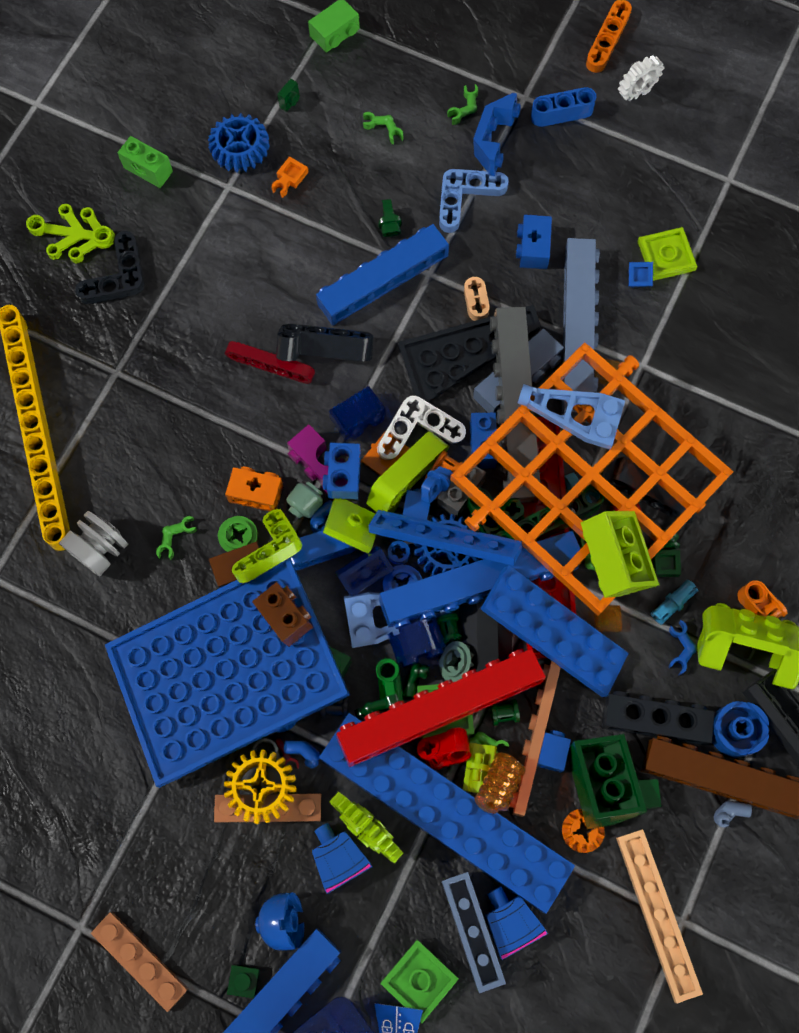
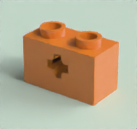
[225,466,283,511]

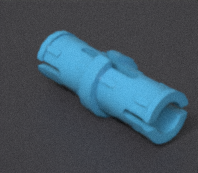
[651,580,698,625]

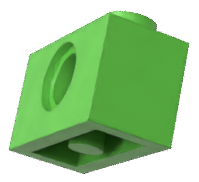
[117,136,173,188]

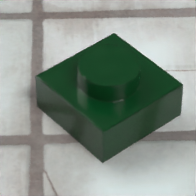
[277,79,300,112]
[653,550,681,577]
[227,964,260,999]

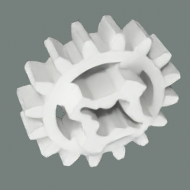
[618,55,664,101]

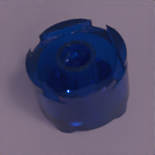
[387,617,446,668]

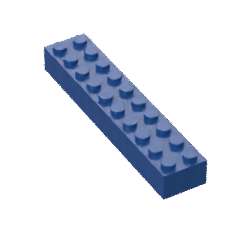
[319,713,575,914]

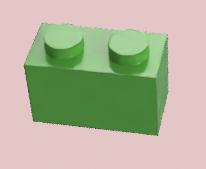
[308,0,360,52]

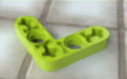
[232,509,302,583]

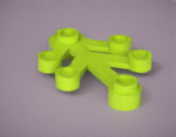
[26,204,115,263]

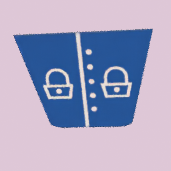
[374,1003,423,1033]

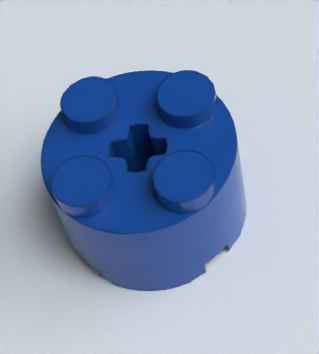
[712,701,769,758]

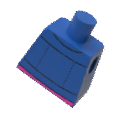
[312,823,373,894]
[485,887,548,960]

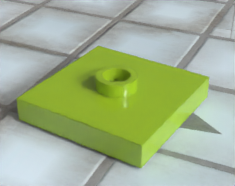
[323,499,376,554]

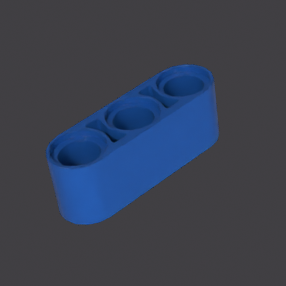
[531,87,596,127]
[290,530,357,570]

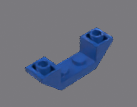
[473,93,521,176]

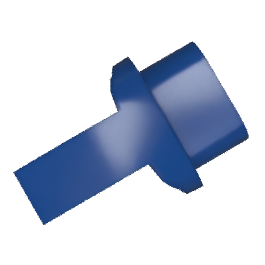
[421,466,453,503]

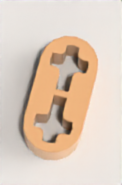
[464,277,489,321]

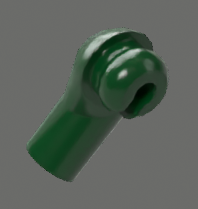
[403,663,429,699]

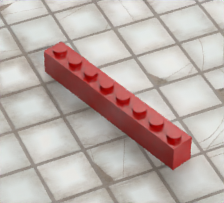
[336,649,546,768]

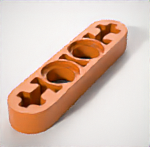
[586,0,632,73]

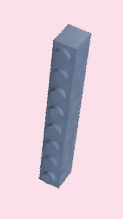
[561,238,600,422]

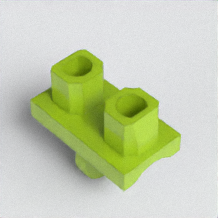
[463,743,497,795]

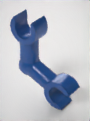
[669,620,697,675]

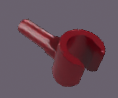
[275,738,299,774]

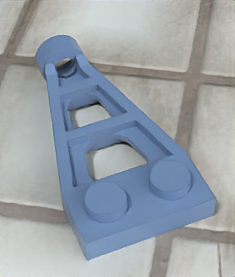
[517,384,625,450]
[344,592,450,648]

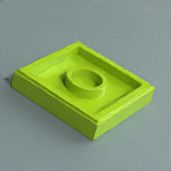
[638,227,697,281]

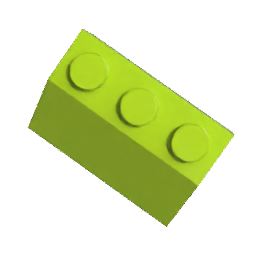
[581,511,659,598]

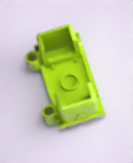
[697,603,799,689]

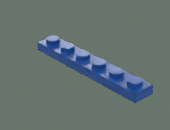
[369,510,522,566]

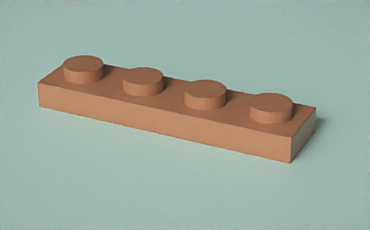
[214,794,322,823]
[90,912,189,1012]

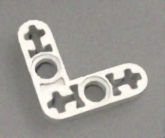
[377,396,466,460]

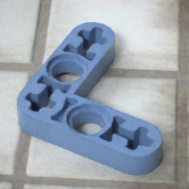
[439,169,509,233]

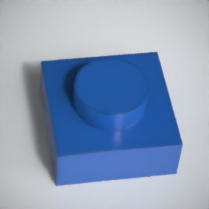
[629,262,653,287]

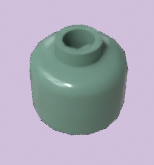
[286,481,323,519]

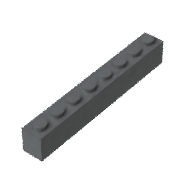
[490,307,540,503]

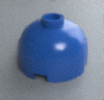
[255,893,304,951]

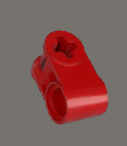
[417,728,471,770]

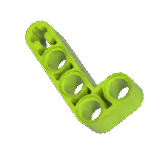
[366,431,449,513]

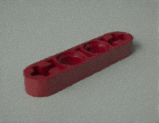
[225,341,315,384]

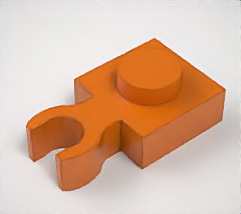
[272,156,309,198]

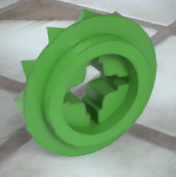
[218,516,258,552]

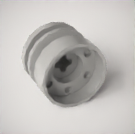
[59,511,128,577]

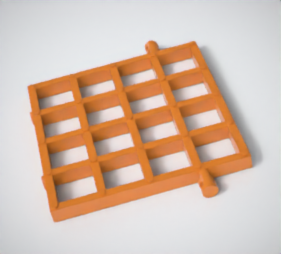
[450,342,734,616]

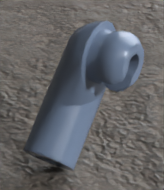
[714,801,752,828]

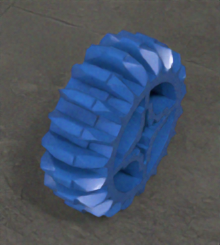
[208,113,270,173]
[414,514,479,576]

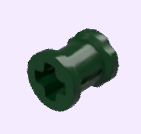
[501,498,524,523]
[435,614,463,646]
[490,699,520,726]

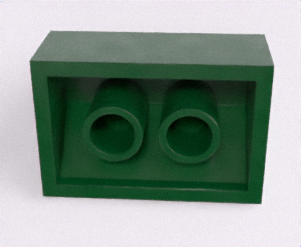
[567,734,647,829]

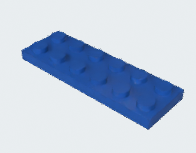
[481,565,629,697]

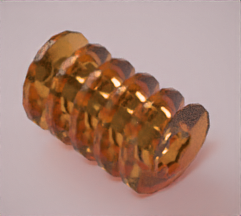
[475,752,526,814]

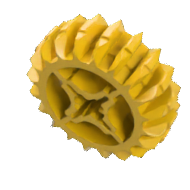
[224,750,297,824]

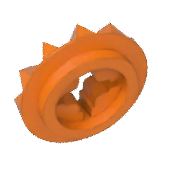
[562,809,605,853]

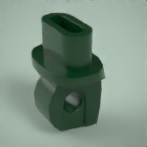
[378,199,402,237]

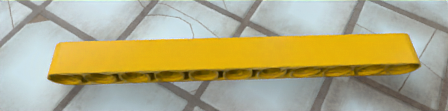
[0,305,70,551]

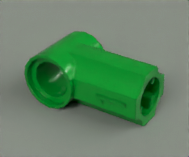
[376,658,403,712]

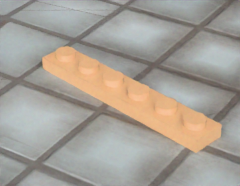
[616,829,703,1003]

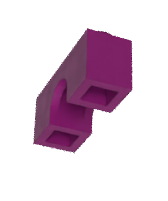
[287,424,360,496]

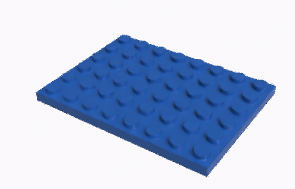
[105,558,350,788]

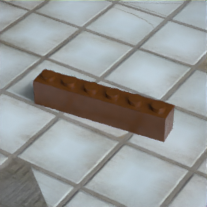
[641,736,799,819]

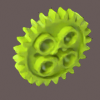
[329,792,403,863]

